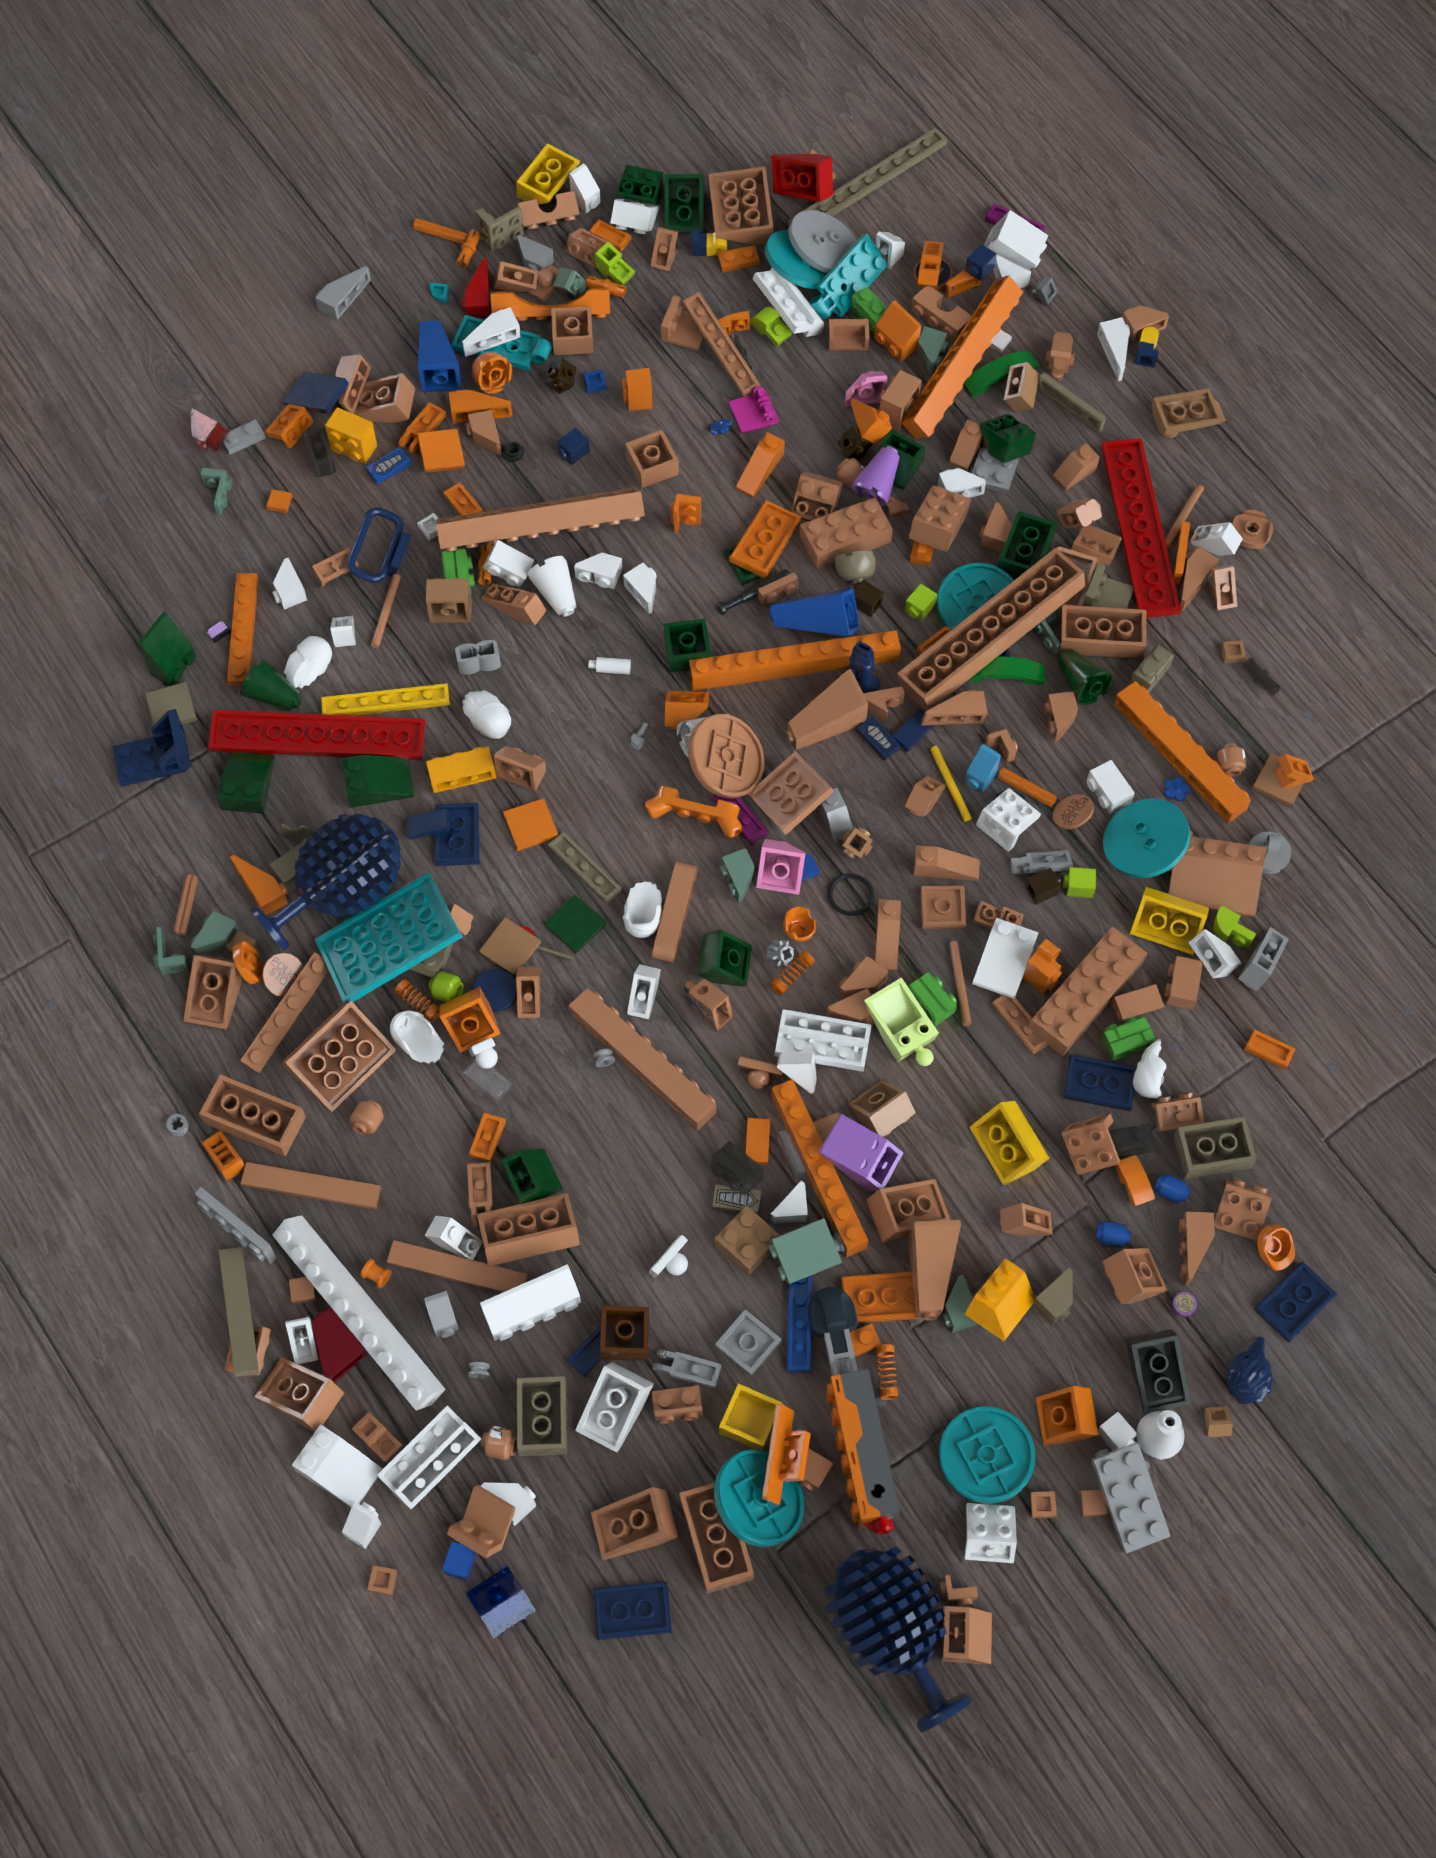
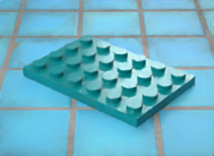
[315,872,463,1004]

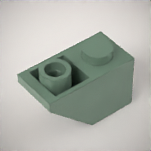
[552,267,586,298]
[917,326,949,375]
[719,848,754,903]
[190,911,239,955]

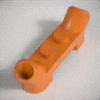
[645,786,742,838]

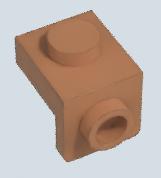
[985,729,1018,762]
[940,1574,978,1606]

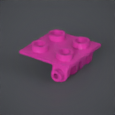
[729,386,780,434]

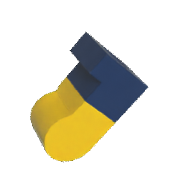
[692,229,727,256]
[1135,327,1159,368]

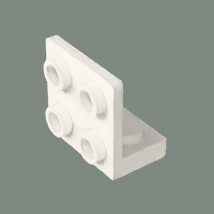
[976,788,1041,852]
[964,1503,1017,1563]

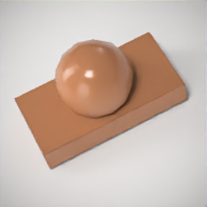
[527,265,559,303]
[738,1057,784,1089]

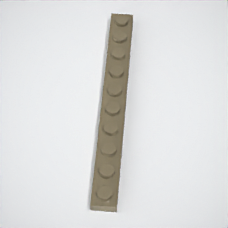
[788,128,948,226]

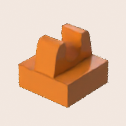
[910,541,934,566]

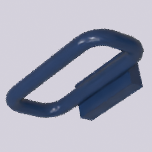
[347,507,411,583]

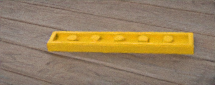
[321,683,450,716]

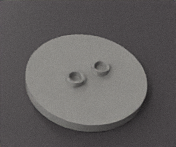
[788,210,857,274]

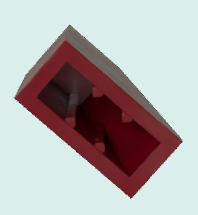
[312,1307,368,1383]

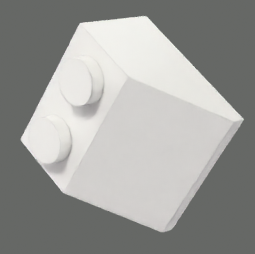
[611,198,660,234]

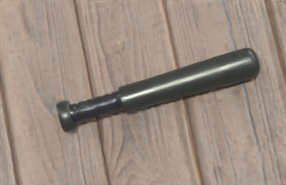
[717,569,791,615]

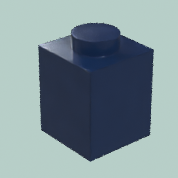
[965,244,997,281]
[557,427,590,465]

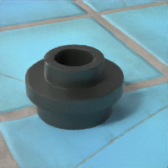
[504,442,524,462]

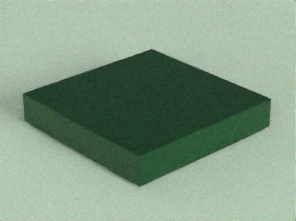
[544,895,607,954]

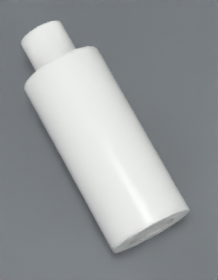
[588,657,631,675]

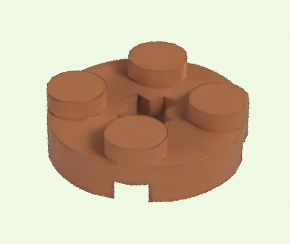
[1232,510,1273,550]

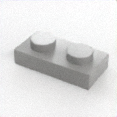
[220,419,266,455]

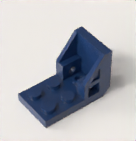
[112,709,192,787]

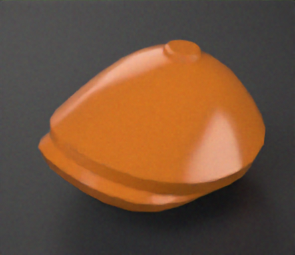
[1257,1224,1295,1271]

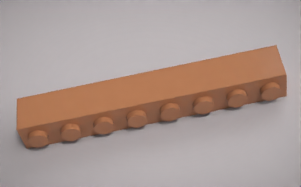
[569,988,716,1131]

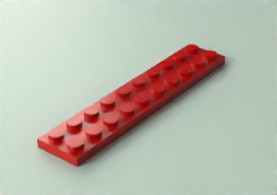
[1101,438,1181,618]
[208,710,426,760]

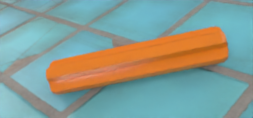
[413,218,468,244]
[997,768,1057,807]

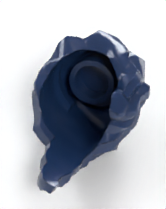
[1226,1336,1273,1404]

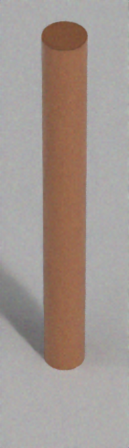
[1165,485,1204,550]
[371,574,401,648]
[949,941,972,1026]

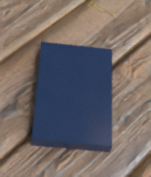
[283,372,349,414]
[435,803,479,866]
[1063,1055,1137,1111]
[1254,1261,1337,1343]
[594,1581,672,1640]

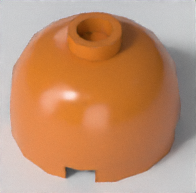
[471,352,512,394]

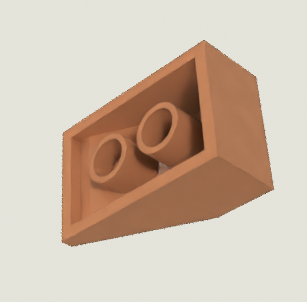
[354,373,415,423]
[1057,546,1099,609]
[183,954,243,1029]
[866,1179,951,1242]
[255,1357,344,1432]
[591,1487,678,1560]

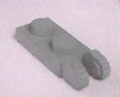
[652,1349,722,1389]

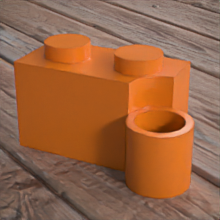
[1022,939,1062,995]

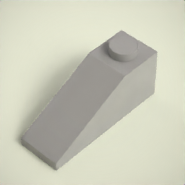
[315,266,371,320]
[1238,927,1288,992]

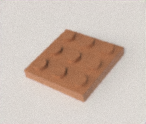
[748,751,834,835]

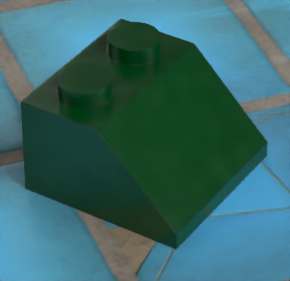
[697,929,752,987]

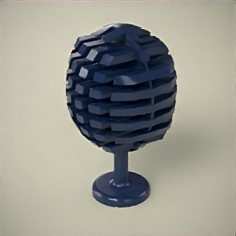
[250,814,401,951]
[825,1546,972,1732]

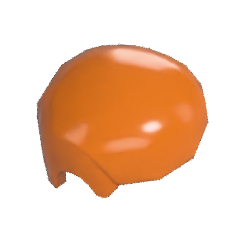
[783,906,816,942]

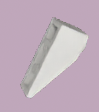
[462,307,521,357]
[1097,317,1130,381]

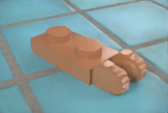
[467,1162,493,1227]

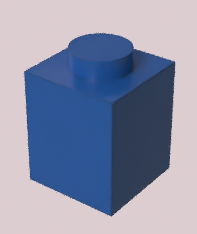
[442,1542,477,1582]

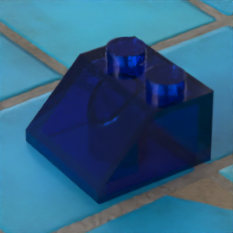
[466,1566,536,1639]

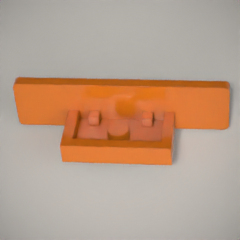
[762,1404,811,1505]

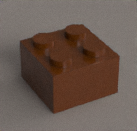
[599,1305,649,1361]

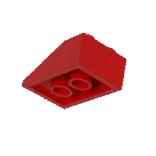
[771,154,833,202]

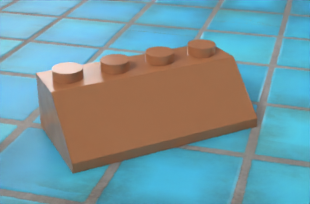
[477,1193,580,1266]

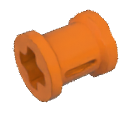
[360,1259,392,1289]

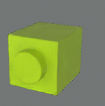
[905,584,938,622]
[1063,867,1096,898]

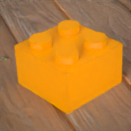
[325,407,377,464]

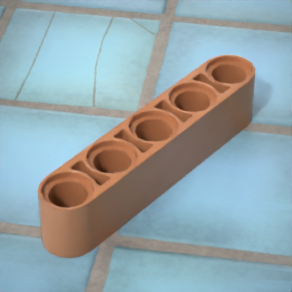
[652,861,698,963]

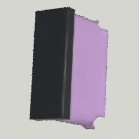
[206,621,230,643]

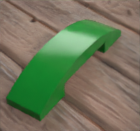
[963,351,1041,398]
[966,656,1044,685]

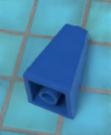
[418,321,462,392]
[769,588,861,636]

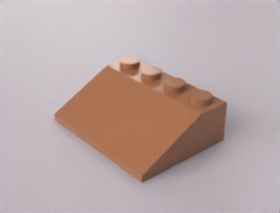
[708,166,774,245]
[1168,836,1266,917]
[280,1001,396,1112]

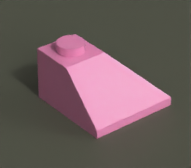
[756,839,806,895]

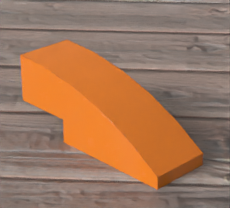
[918,241,944,286]

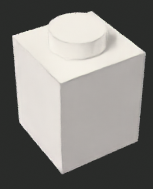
[1098,1412,1137,1450]

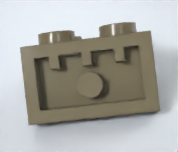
[476,207,524,252]
[1083,563,1133,609]

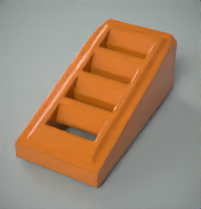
[945,269,981,298]
[201,1131,245,1181]

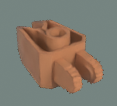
[1045,332,1075,382]

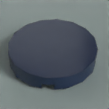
[473,969,517,1013]

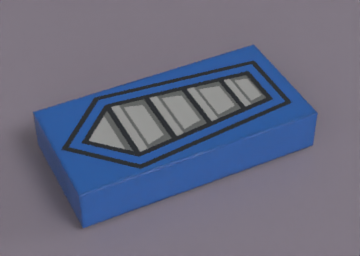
[366,447,411,484]

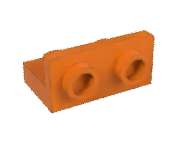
[265,404,314,449]
[670,494,702,532]

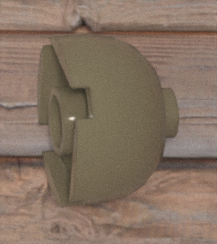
[834,550,876,585]

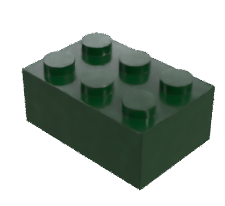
[998,511,1057,580]

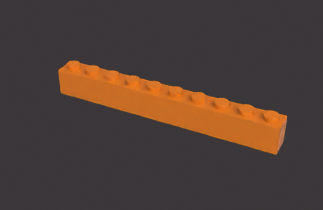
[901,275,1023,440]
[689,630,901,691]

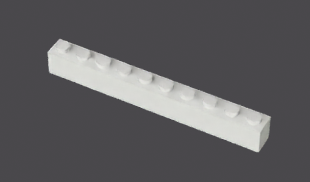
[272,1215,445,1411]

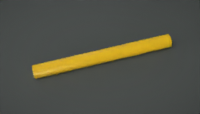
[930,746,972,822]

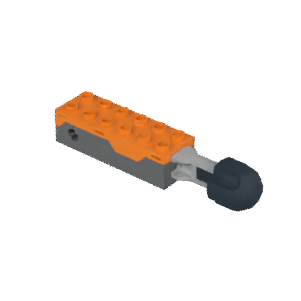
[808,1287,900,1535]

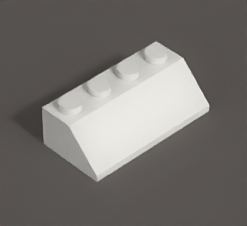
[480,1264,581,1341]

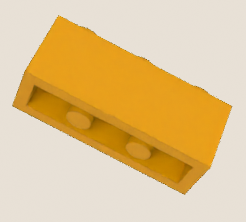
[426,746,496,793]

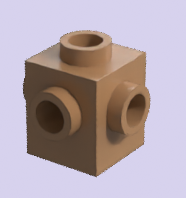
[840,827,873,859]

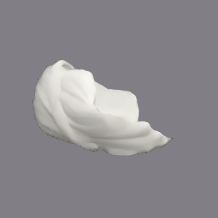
[284,636,332,689]
[462,690,511,739]
[622,881,662,938]
[390,1010,444,1064]
[1133,1039,1166,1099]

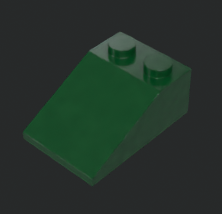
[664,174,704,234]
[138,612,196,686]
[217,752,275,814]
[342,755,414,808]

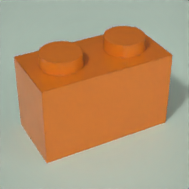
[622,368,653,411]

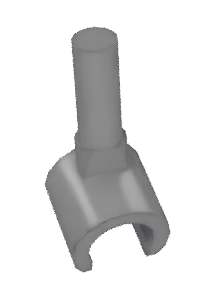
[630,722,648,750]

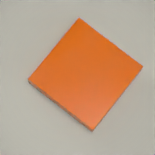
[417,429,465,473]
[503,798,558,851]

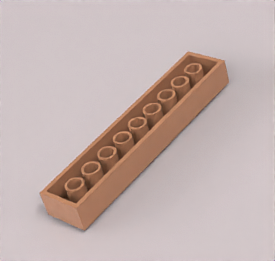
[435,487,645,552]
[897,548,1085,711]

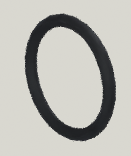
[828,874,874,916]

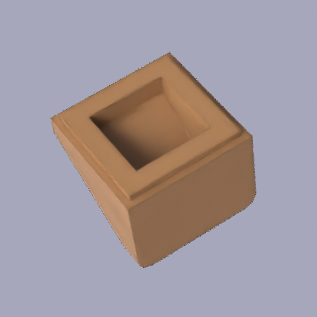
[1204,1406,1233,1437]

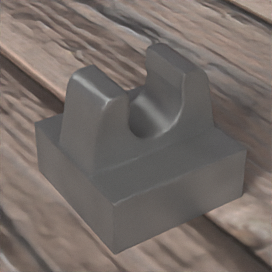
[1031,276,1058,305]

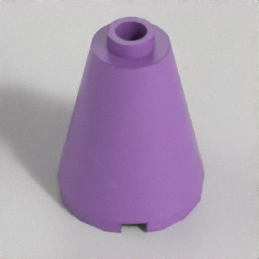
[851,446,900,506]

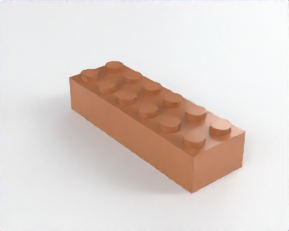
[1028,926,1148,1057]

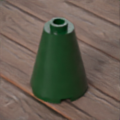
[1057,649,1113,705]
[240,658,302,711]

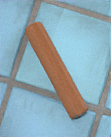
[173,874,198,936]

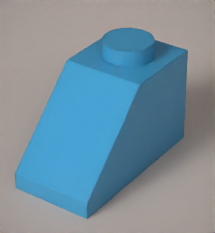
[965,744,1001,793]

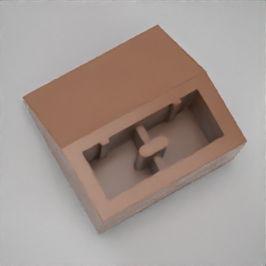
[791,471,844,520]
[941,1606,992,1665]

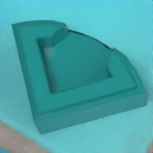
[430,282,450,304]

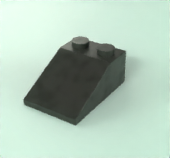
[1126,1329,1191,1414]

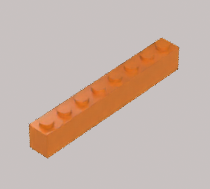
[1114,681,1251,824]
[771,1079,869,1257]

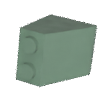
[768,1218,842,1284]

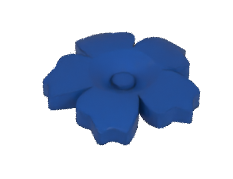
[708,419,732,435]
[1164,777,1190,801]

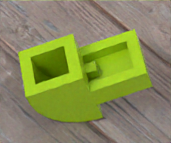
[594,242,636,285]
[750,307,792,347]
[1213,905,1256,949]

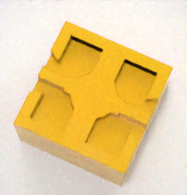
[719,1383,782,1451]

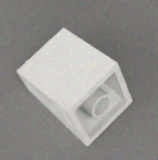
[984,210,1048,270]

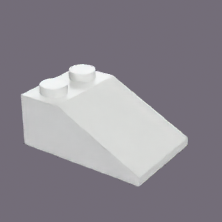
[972,918,1038,999]
[575,1362,654,1452]
[292,1424,383,1508]

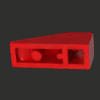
[462,258,491,318]

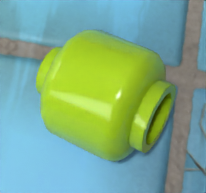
[429,972,464,1002]

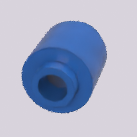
[1154,1174,1191,1204]
[1095,1221,1131,1248]

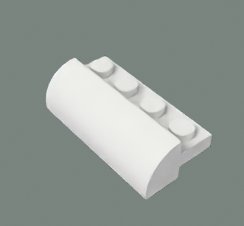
[753,268,824,337]
[774,1009,872,1072]
[377,1406,481,1510]

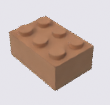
[909,485,971,552]

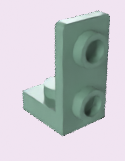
[201,468,232,515]
[1034,607,1061,655]
[153,926,190,975]

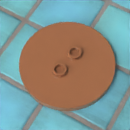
[688,714,765,799]

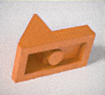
[1276,754,1314,788]

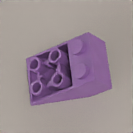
[819,1114,903,1192]

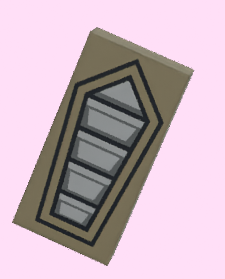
[712,1185,761,1215]

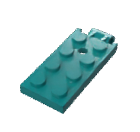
[809,234,888,320]
[451,315,552,371]

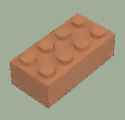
[800,497,893,570]
[1059,605,1146,659]
[199,1074,306,1157]
[679,1483,754,1594]

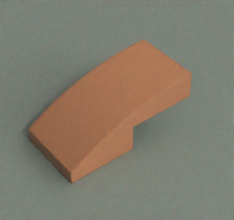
[352,1412,404,1465]

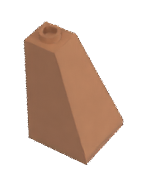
[786,669,868,750]
[907,1220,961,1320]

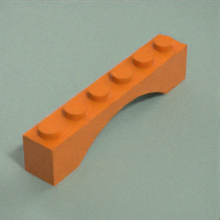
[490,287,610,321]

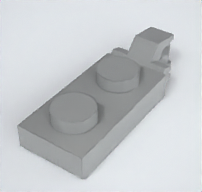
[1010,850,1073,874]

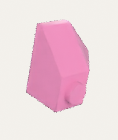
[845,371,887,407]

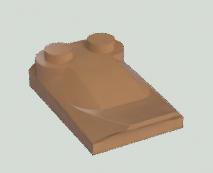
[1152,388,1226,438]

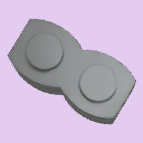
[455,640,501,675]

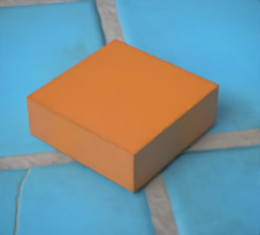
[267,489,293,513]

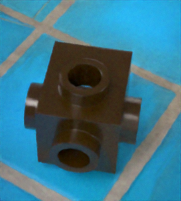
[545,358,577,394]
[837,426,874,460]

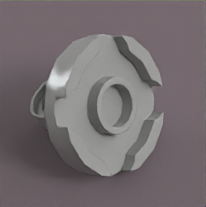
[1249,832,1292,874]

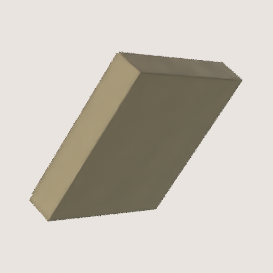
[145,682,198,725]

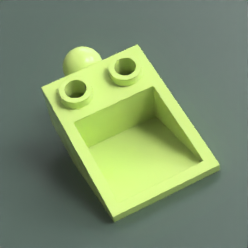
[864,978,939,1066]

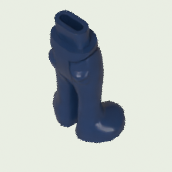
[843,642,880,693]

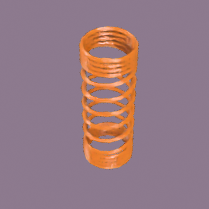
[770,951,815,995]
[395,979,440,1022]
[876,1344,898,1400]

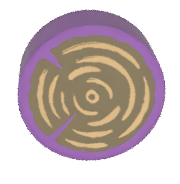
[1172,1292,1197,1317]

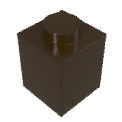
[853,580,884,617]
[1025,867,1062,905]

